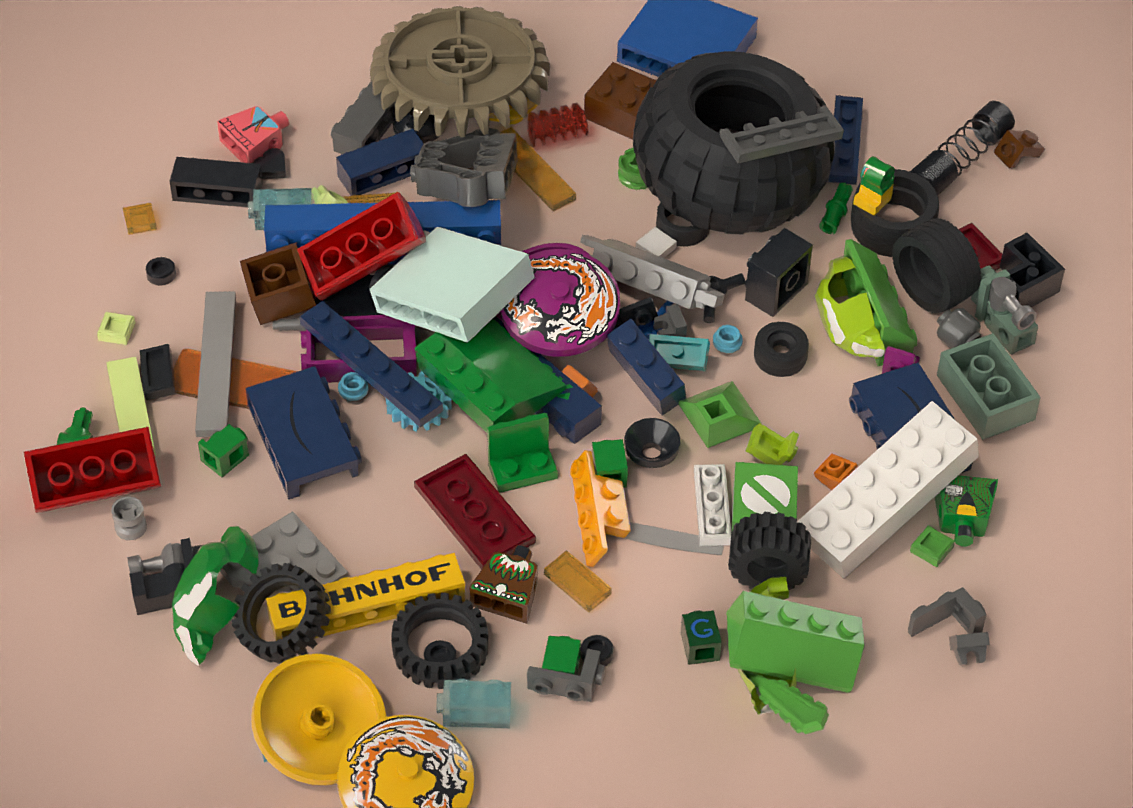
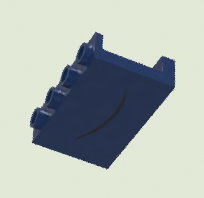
[849,362,973,473]
[246,366,362,500]

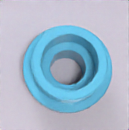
[713,325,743,353]
[338,372,369,401]

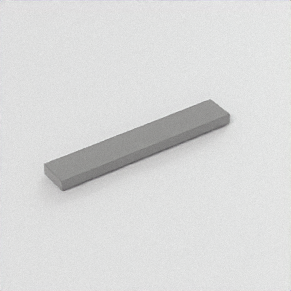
[195,291,236,437]

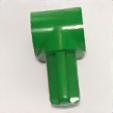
[57,407,93,445]

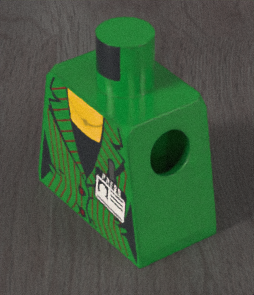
[935,475,998,547]

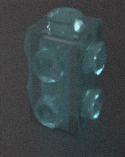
[248,188,313,230]
[436,679,511,728]

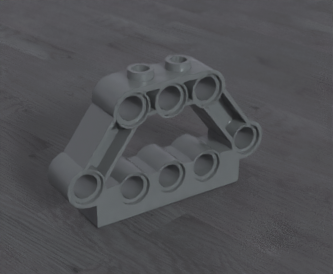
[411,128,518,207]

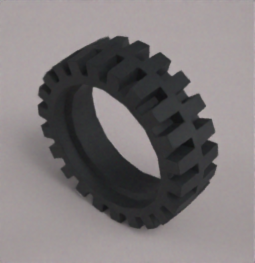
[232,563,331,664]
[391,593,489,689]

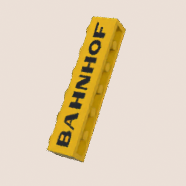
[266,553,466,641]

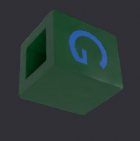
[680,610,722,665]

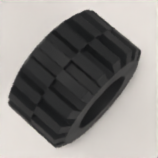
[728,512,811,590]

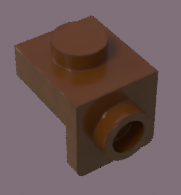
[994,130,1045,168]

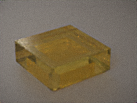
[123,202,157,235]

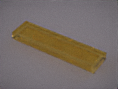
[500,127,576,212]

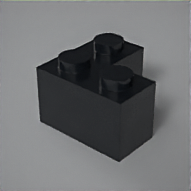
[1000,232,1065,307]

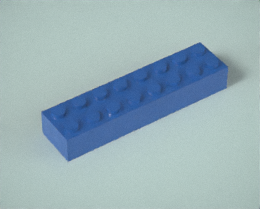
[264,200,501,265]

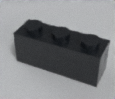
[169,157,263,208]

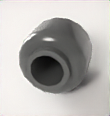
[937,308,982,349]

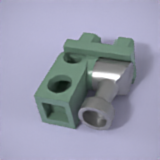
[971,265,1038,355]

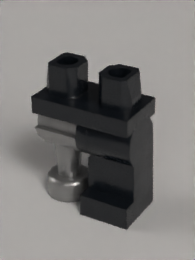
[127,538,217,615]

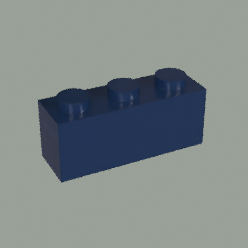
[336,128,424,198]
[607,319,686,416]

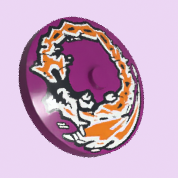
[500,249,620,357]

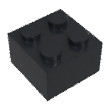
[745,228,813,317]

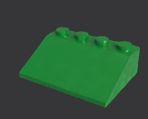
[414,318,567,432]

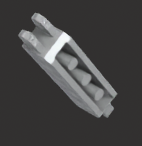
[580,235,725,309]

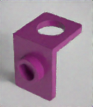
[882,346,920,374]

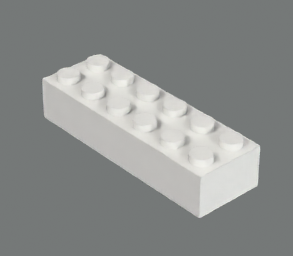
[797,401,979,579]

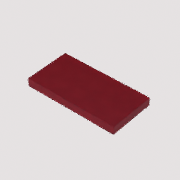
[414,454,536,570]

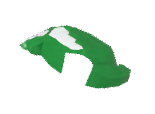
[172,526,259,666]

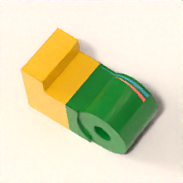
[853,156,895,216]

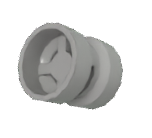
[111,496,147,540]

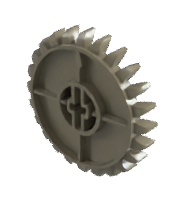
[370,6,550,137]

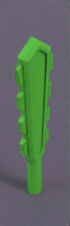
[743,670,829,734]

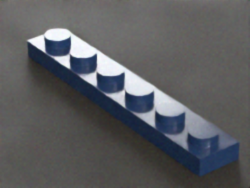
[300,301,443,427]

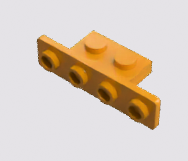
[570,450,631,567]

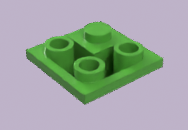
[679,381,762,448]

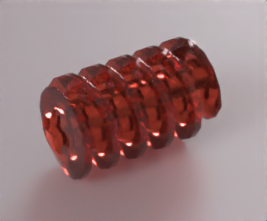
[527,103,589,147]

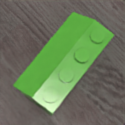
[841,239,917,366]
[726,591,865,693]

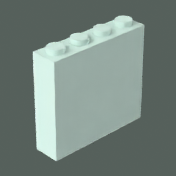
[370,227,535,342]

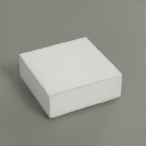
[636,227,677,258]

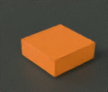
[562,365,598,398]

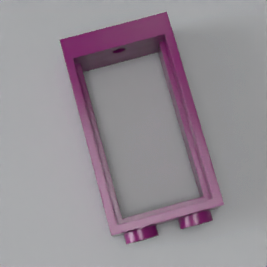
[301,315,417,383]

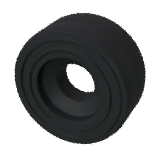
[754,322,809,377]

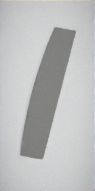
[625,522,724,555]

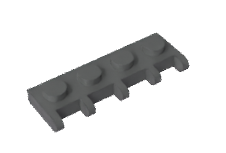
[720,106,844,163]

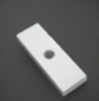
[694,464,731,546]

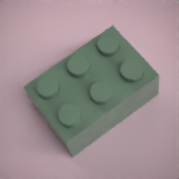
[937,333,1041,440]

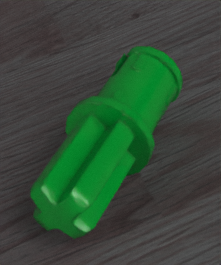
[819,182,853,234]

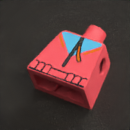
[217,106,289,163]

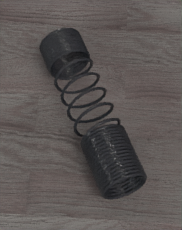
[910,100,1015,195]

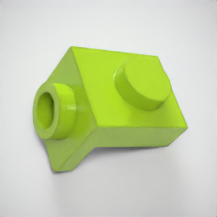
[745,423,799,465]

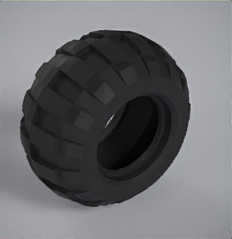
[633,51,835,234]

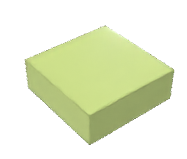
[97,312,135,345]

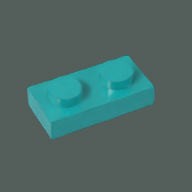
[649,334,710,371]

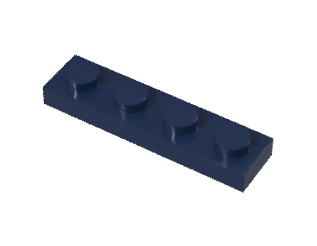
[828,95,863,185]

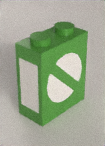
[731,462,798,532]

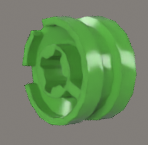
[618,148,648,190]

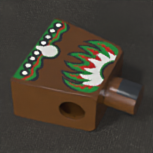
[469,545,538,624]

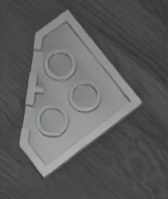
[220,511,349,592]

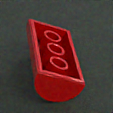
[297,191,426,300]
[24,427,161,513]

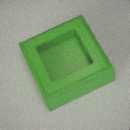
[910,525,955,567]

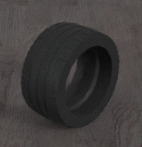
[851,169,939,257]
[892,218,981,313]

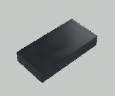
[139,344,176,400]

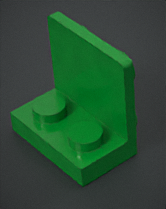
[487,413,558,493]

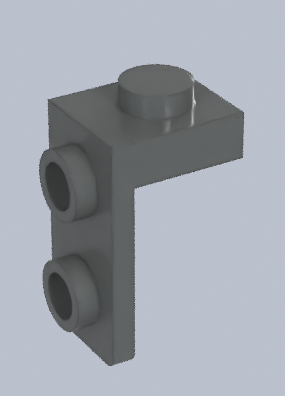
[908,587,987,637]
[527,649,605,702]

